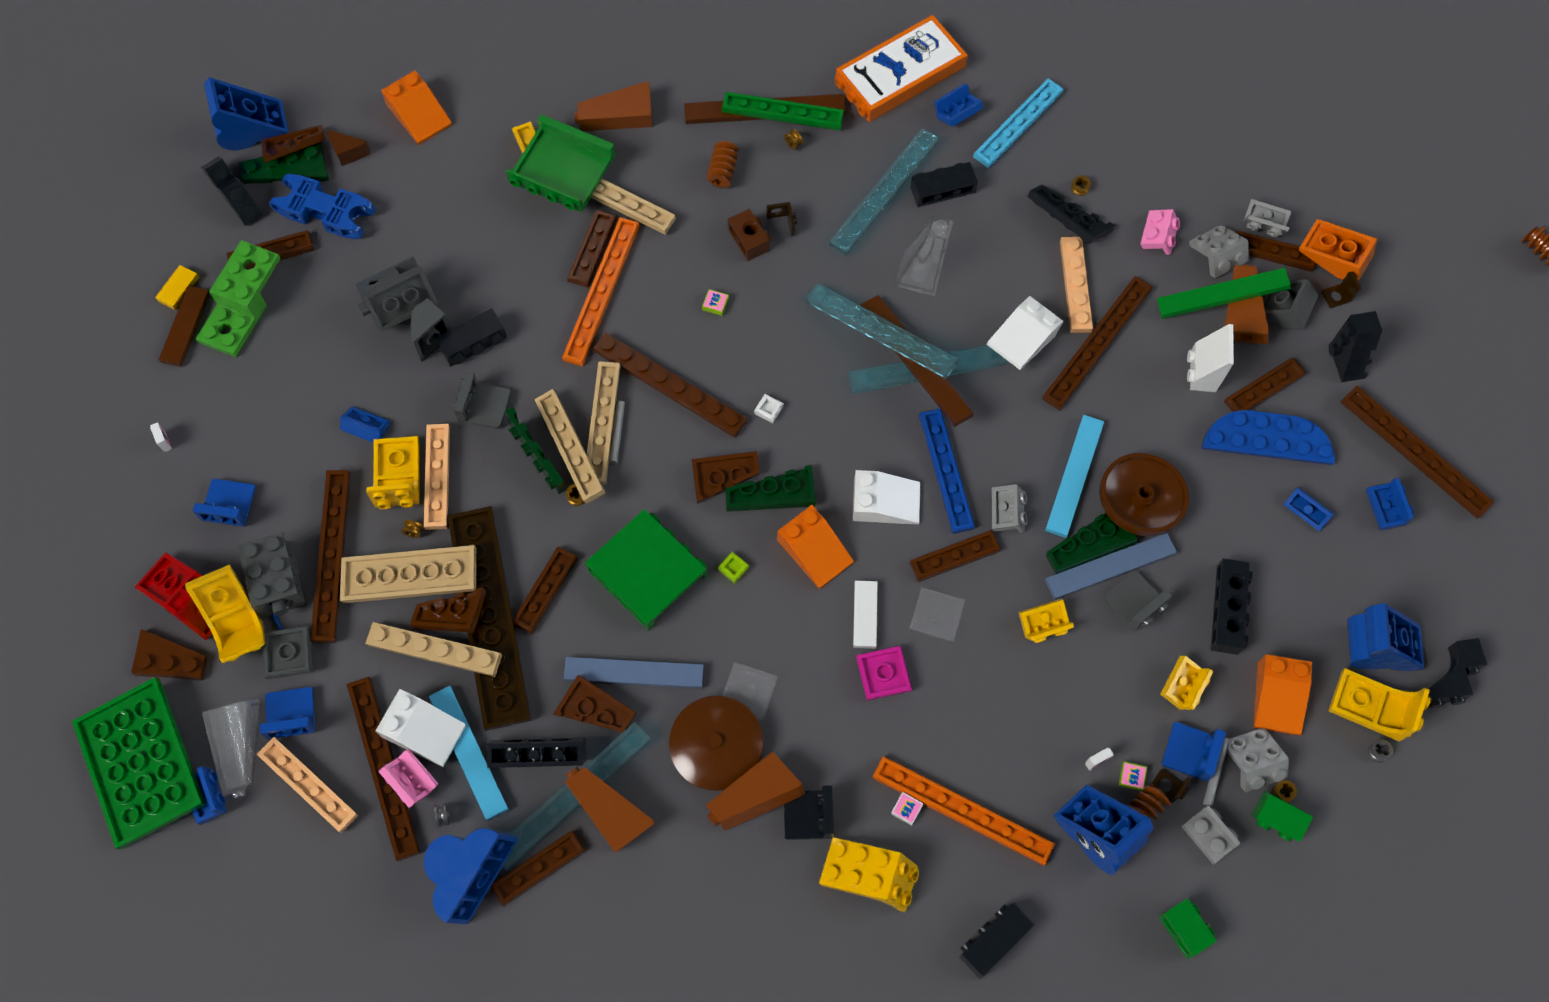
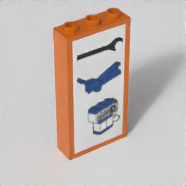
[835,15,968,122]

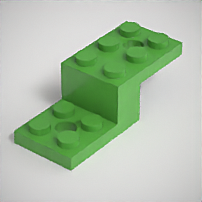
[196,240,281,357]

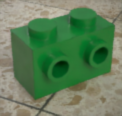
[1251,790,1313,842]
[1158,898,1217,959]

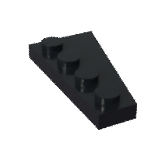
[1027,184,1115,244]

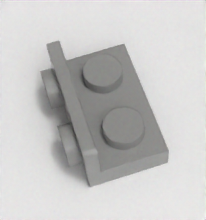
[992,484,1027,533]
[1181,805,1240,865]

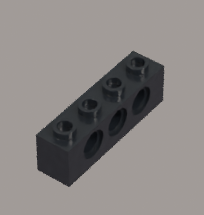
[1210,558,1253,655]
[486,738,586,768]

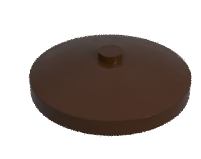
[1099,453,1189,536]
[669,696,763,791]

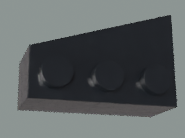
[1329,311,1382,382]

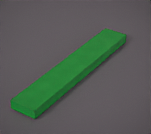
[722,92,844,131]
[1157,268,1291,319]

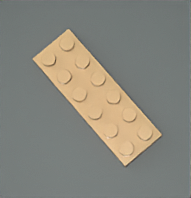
[340,545,476,603]

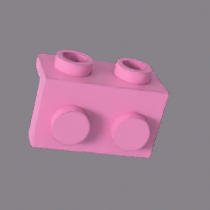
[1140,209,1180,255]
[379,749,438,808]

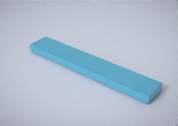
[973,78,1064,168]
[1045,415,1104,538]
[429,686,509,821]

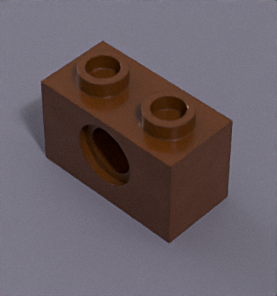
[728,208,771,261]

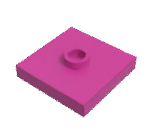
[856,646,912,701]

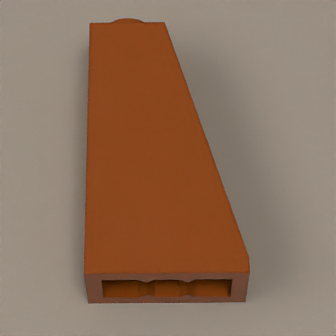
[574,81,652,131]
[1225,265,1269,344]
[706,751,806,831]
[564,766,654,853]

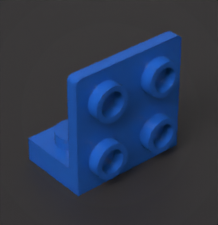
[193,479,256,527]
[260,687,315,740]
[1161,722,1226,782]

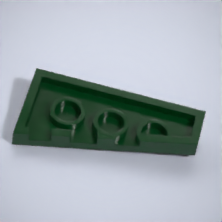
[239,143,329,184]
[505,406,566,494]
[725,464,815,512]
[1046,513,1137,574]

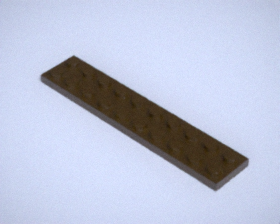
[447,506,531,731]

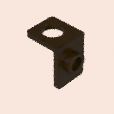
[766,202,797,236]
[1322,271,1361,308]
[1151,769,1191,804]

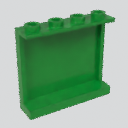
[506,114,615,213]
[585,509,707,631]

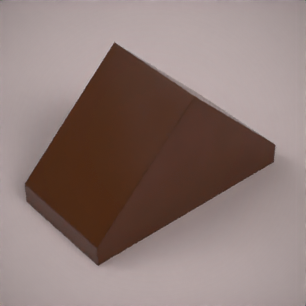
[327,130,370,166]

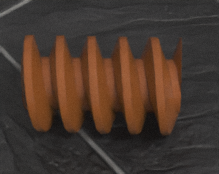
[706,141,739,188]
[1521,226,1549,266]
[1127,784,1171,820]

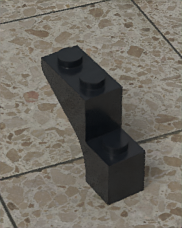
[201,156,263,226]
[1428,638,1487,708]

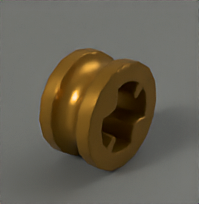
[784,129,803,150]
[1071,175,1091,196]
[566,484,584,506]
[401,520,424,538]
[1272,780,1297,802]

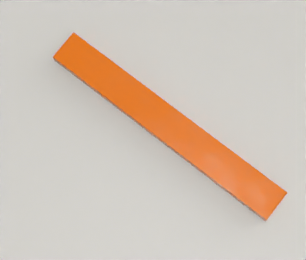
[562,217,640,367]
[872,756,1055,866]

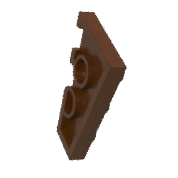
[262,124,325,163]
[692,451,760,504]
[410,587,487,633]
[131,629,208,680]
[553,675,637,733]

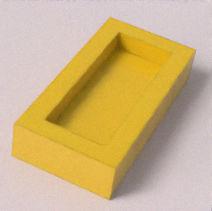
[155,265,200,310]

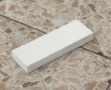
[853,581,877,649]

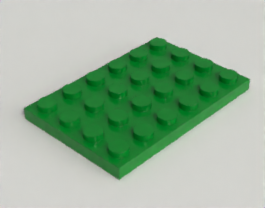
[72,677,206,850]

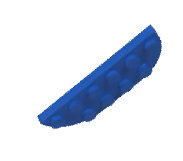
[1201,410,1335,465]

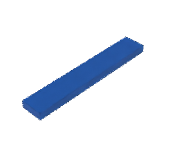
[919,409,975,534]

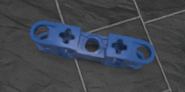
[269,174,376,239]

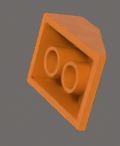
[381,70,452,145]
[1299,219,1377,281]
[777,505,854,590]
[1253,654,1312,736]

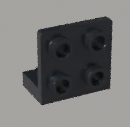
[784,785,834,840]

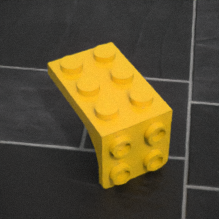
[366,436,420,509]
[185,565,265,663]
[1328,668,1431,742]
[819,837,919,912]

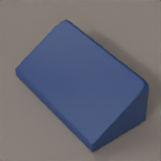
[340,406,391,443]
[1283,487,1334,532]

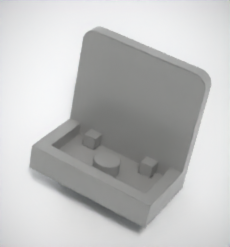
[1242,199,1292,238]
[1189,226,1249,278]
[1226,728,1289,792]

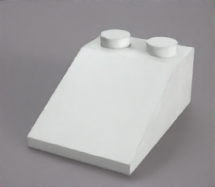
[986,296,1063,370]
[1187,324,1234,392]
[853,470,920,525]
[376,689,467,767]

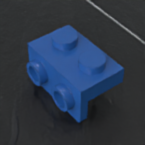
[934,83,983,127]
[1365,478,1413,531]
[193,766,227,825]

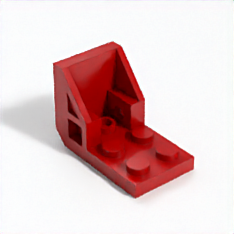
[135,552,212,640]

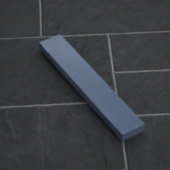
[1045,533,1177,600]
[563,657,704,689]

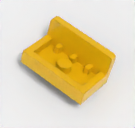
[1018,599,1074,643]
[1160,656,1213,710]

